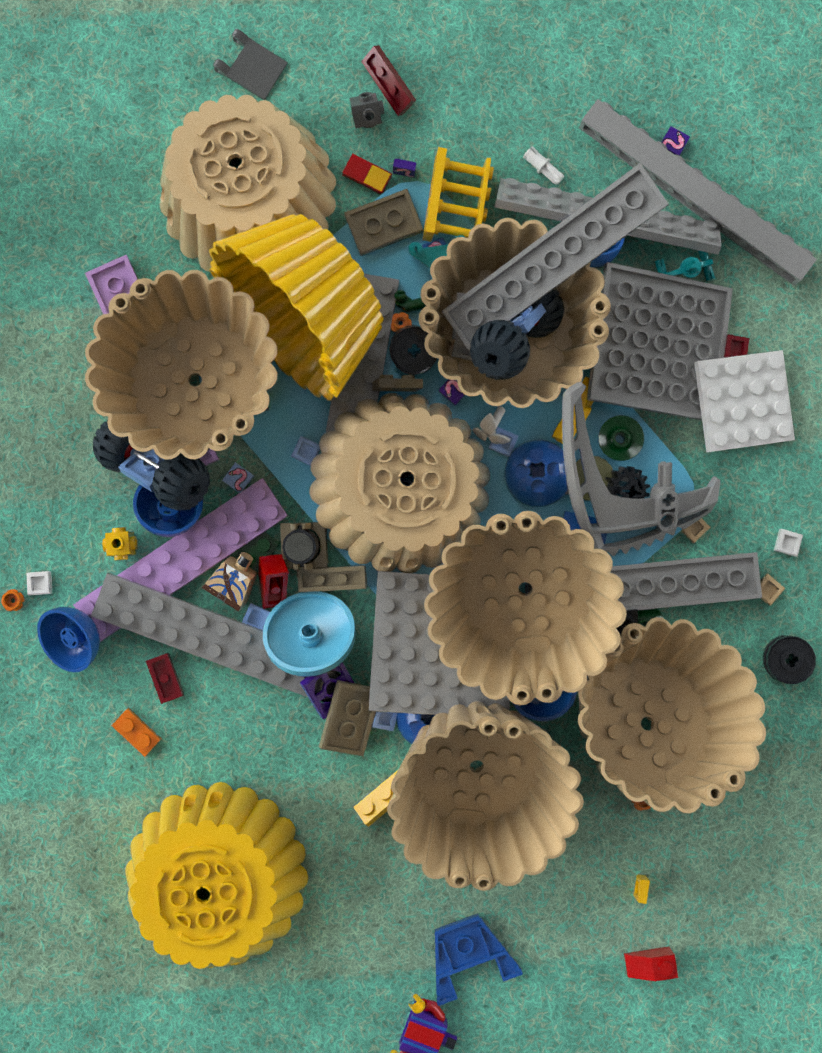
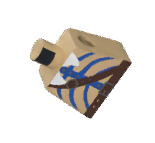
[202,552,257,612]

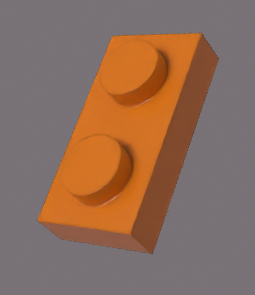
[111,708,162,757]

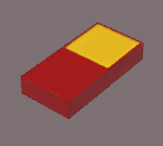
[342,153,392,195]

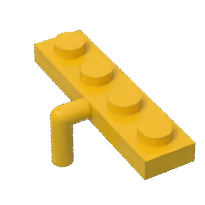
[353,770,398,827]

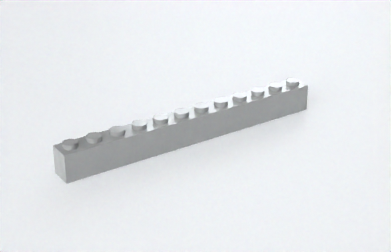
[579,99,817,286]

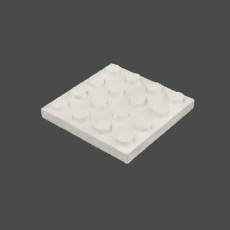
[694,350,795,453]

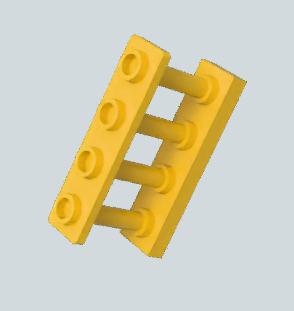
[422,147,494,242]

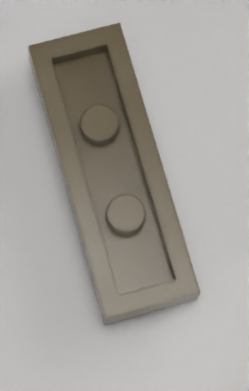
[297,565,367,592]

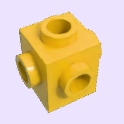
[102,527,138,561]

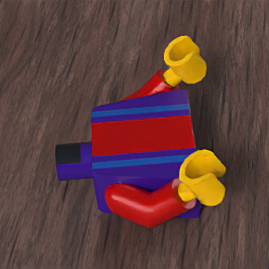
[390,994,457,1053]

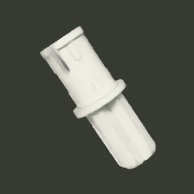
[523,146,564,185]

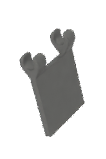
[213,29,288,100]

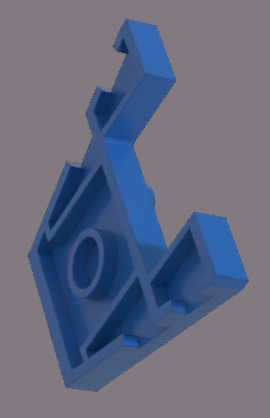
[435,913,523,1006]

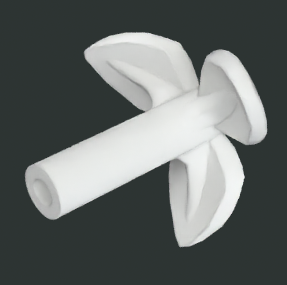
[473,406,510,444]

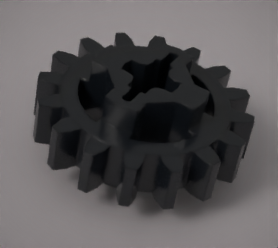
[605,466,650,499]

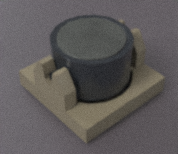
[280,522,328,570]

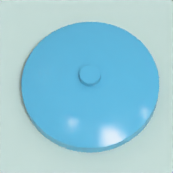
[263,591,356,676]

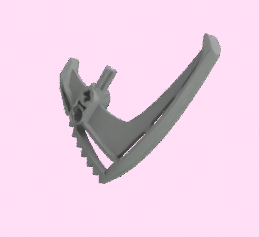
[562,382,720,556]

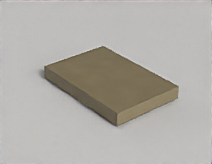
[344,189,424,256]
[319,680,376,756]

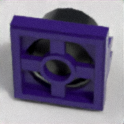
[300,662,354,719]

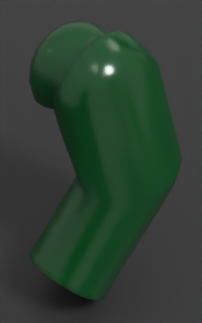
[394,290,426,312]

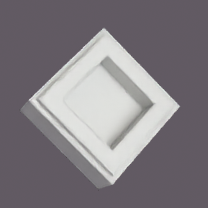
[773,529,803,557]
[27,571,52,595]

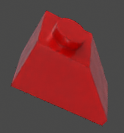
[258,554,289,609]
[624,946,678,981]

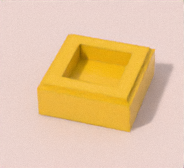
[633,874,650,904]

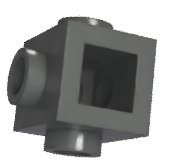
[349,92,385,128]

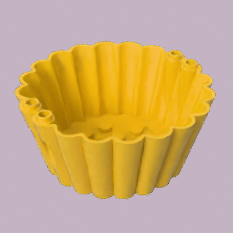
[209,214,383,401]
[125,782,308,969]

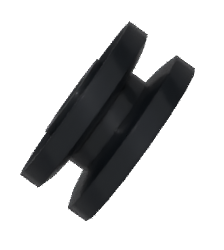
[389,325,437,375]
[763,635,816,684]

